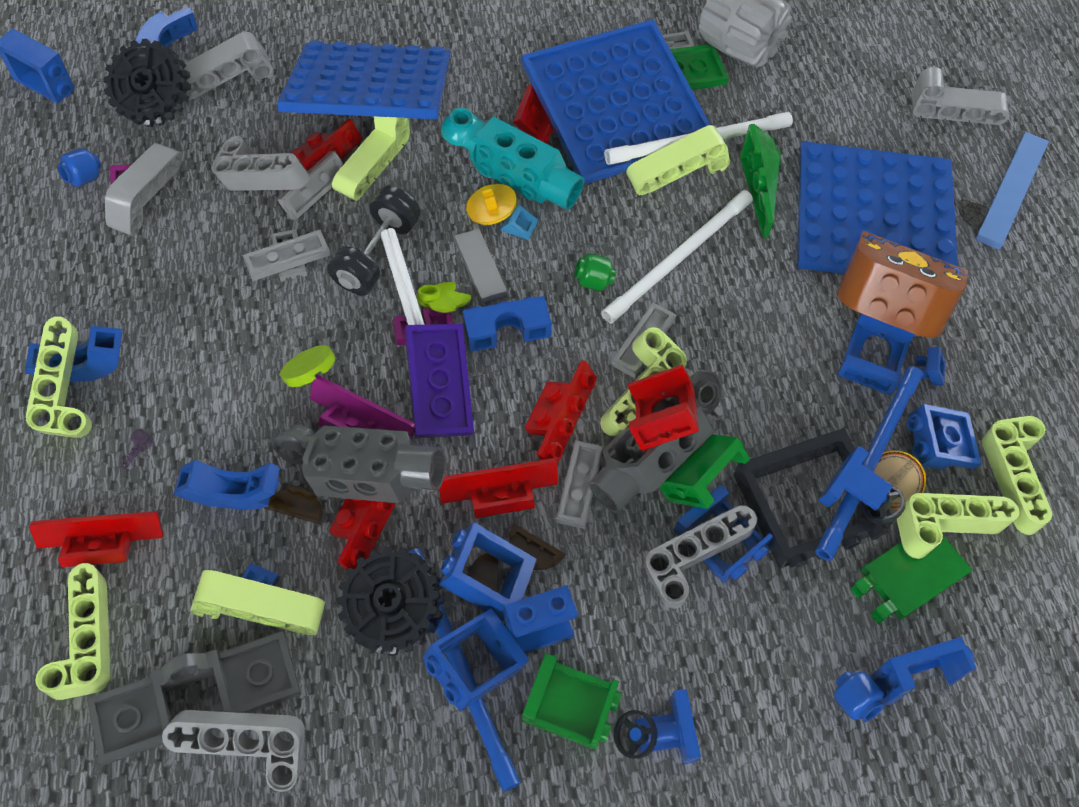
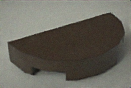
[264,486,323,525]
[509,523,565,570]
[468,553,499,593]

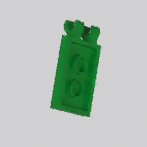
[670,44,729,90]
[850,536,973,624]

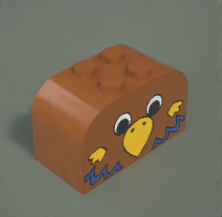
[837,231,968,338]

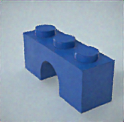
[462,296,552,352]

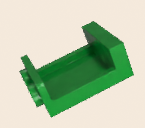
[659,434,750,509]
[522,653,622,750]

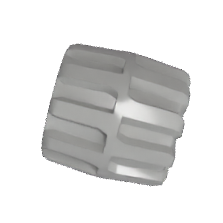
[699,0,792,67]

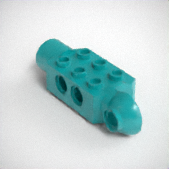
[441,108,585,210]

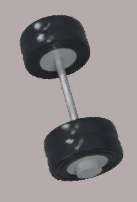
[327,186,421,296]

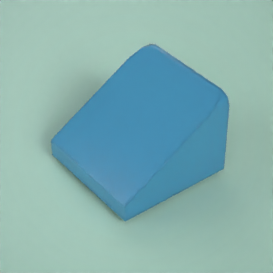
[500,204,538,240]

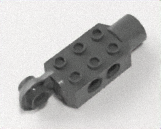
[588,370,722,513]
[271,425,446,503]

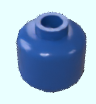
[57,148,101,187]
[834,671,884,722]

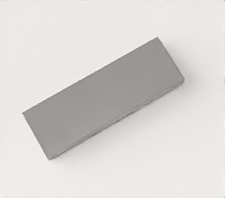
[277,151,344,220]
[454,229,507,304]
[242,230,330,281]
[611,302,676,378]
[556,440,604,529]

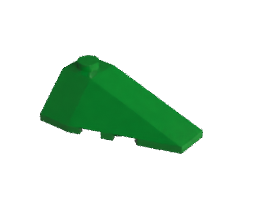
[739,124,781,238]

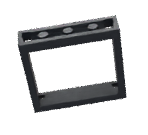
[733,428,895,569]

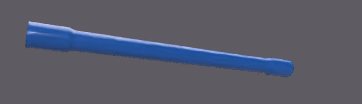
[815,366,923,561]
[409,548,521,792]

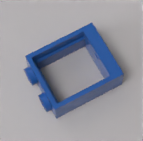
[0,28,75,104]
[439,522,537,621]
[422,608,530,712]

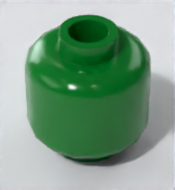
[574,253,616,292]

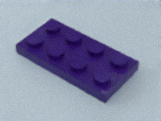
[405,324,474,438]

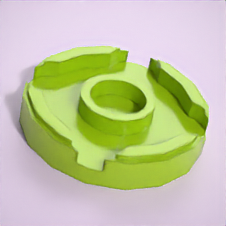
[280,345,336,387]

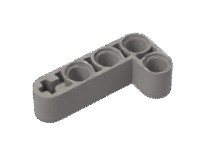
[184,32,274,100]
[911,67,1010,125]
[211,136,309,191]
[105,143,183,236]
[645,506,757,609]
[162,710,305,792]

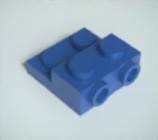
[907,404,982,470]

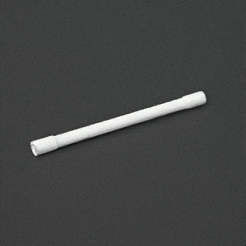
[604,112,793,165]
[601,190,753,324]

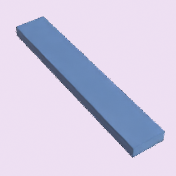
[975,132,1049,250]

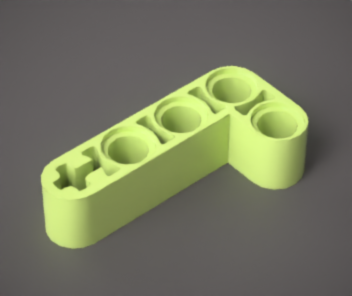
[332,116,410,201]
[626,125,730,195]
[26,317,92,438]
[600,327,687,436]
[982,416,1052,535]
[897,493,1019,559]
[35,563,110,700]
[190,570,325,635]

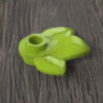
[416,282,471,313]

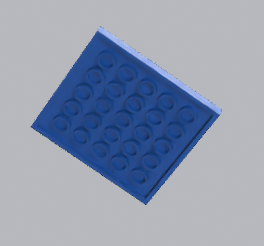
[521,19,710,185]
[277,40,450,119]
[797,141,958,274]

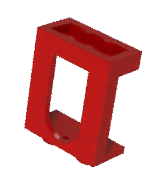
[627,364,699,451]

